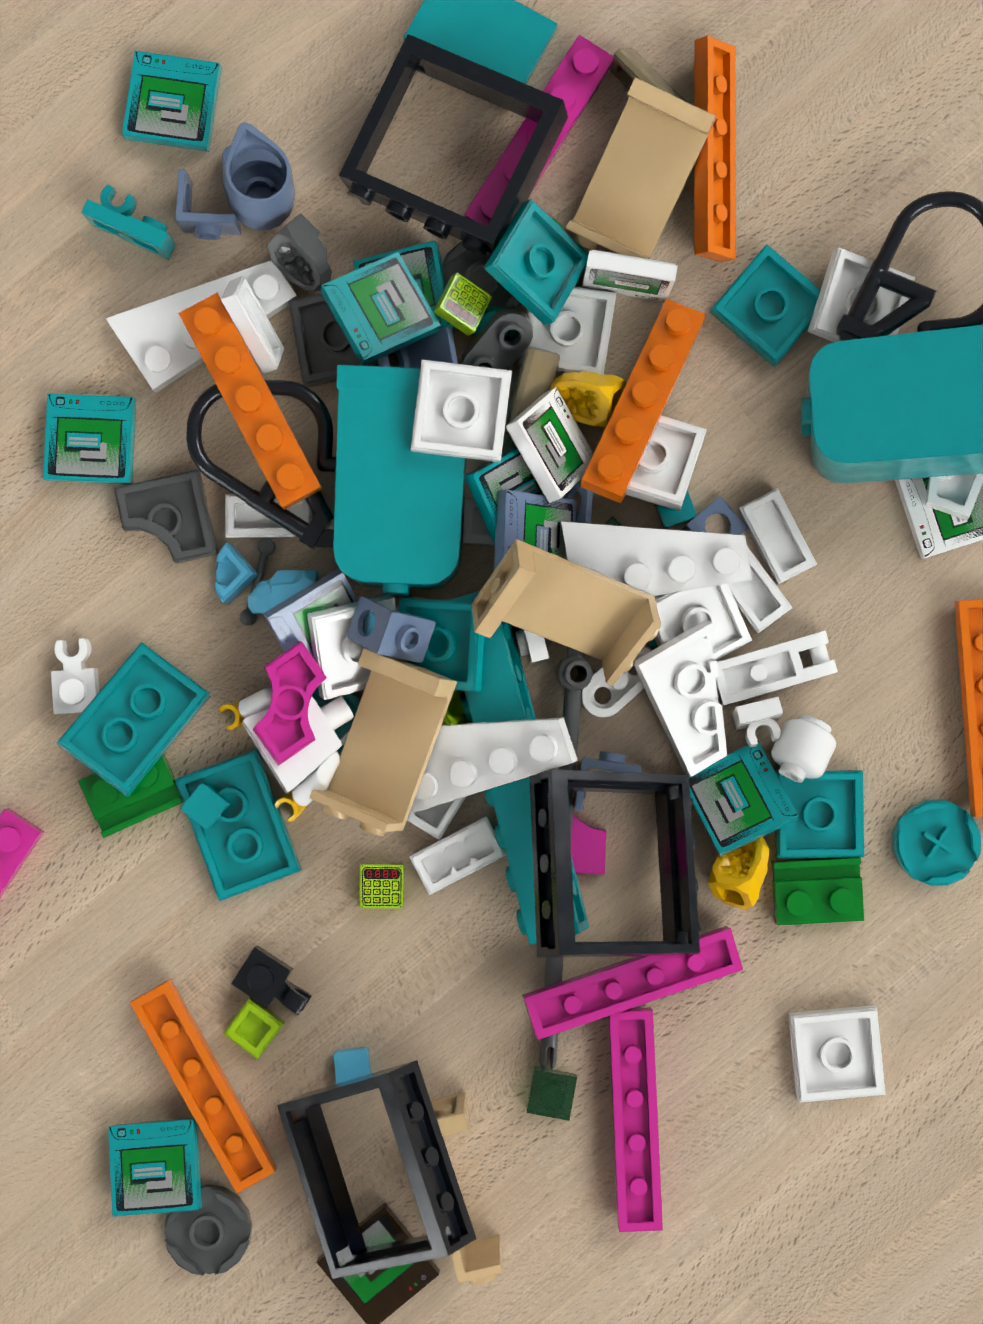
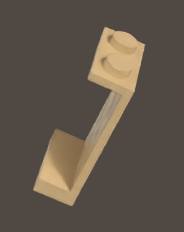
[566,77,716,259]
[472,539,661,686]
[310,648,457,836]
[431,1092,502,1285]

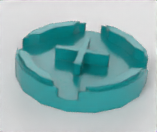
[892,800,981,886]

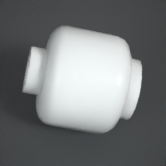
[771,715,836,783]

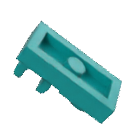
[81,185,176,260]

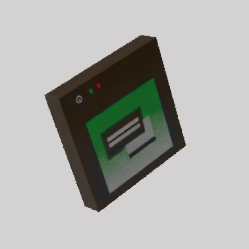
[316,1203,440,1324]

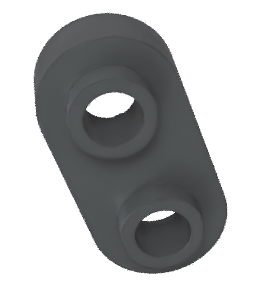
[460,308,533,370]

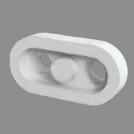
[581,647,650,717]

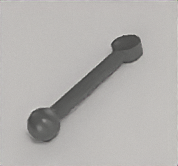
[240,538,276,626]

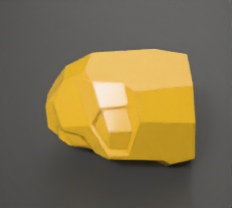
[550,371,626,427]
[708,837,769,910]

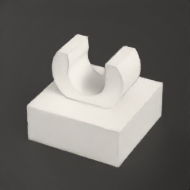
[732,696,783,747]

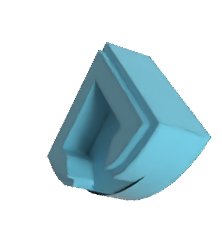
[214,542,259,604]

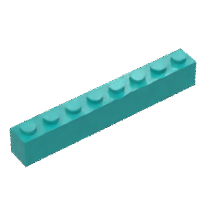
[449,591,590,945]

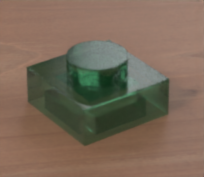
[526,1066,577,1121]

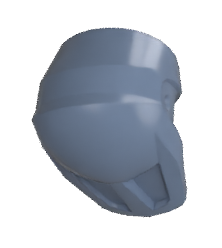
[222,122,295,230]

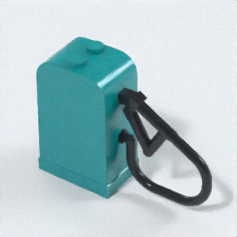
[800,191,983,484]
[186,365,467,597]

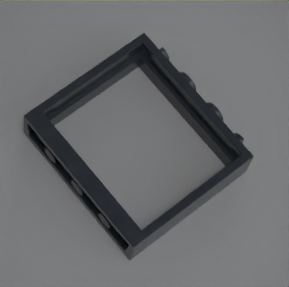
[339,34,568,255]
[529,769,701,958]
[277,1060,477,1279]

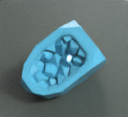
[248,570,319,615]

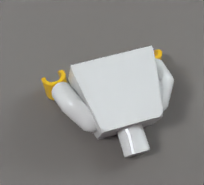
[219,688,354,822]

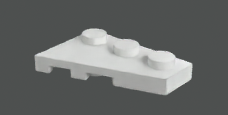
[633,620,727,776]

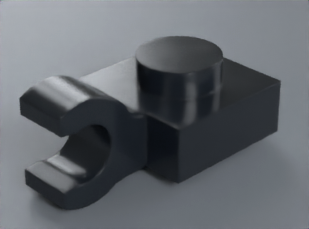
[231,945,312,1015]

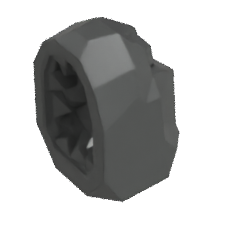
[267,213,332,292]

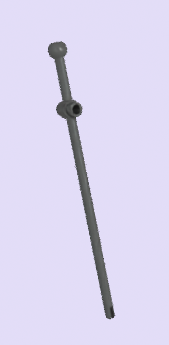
[539,647,593,1069]

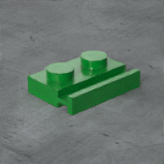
[78,754,183,838]
[771,858,864,926]

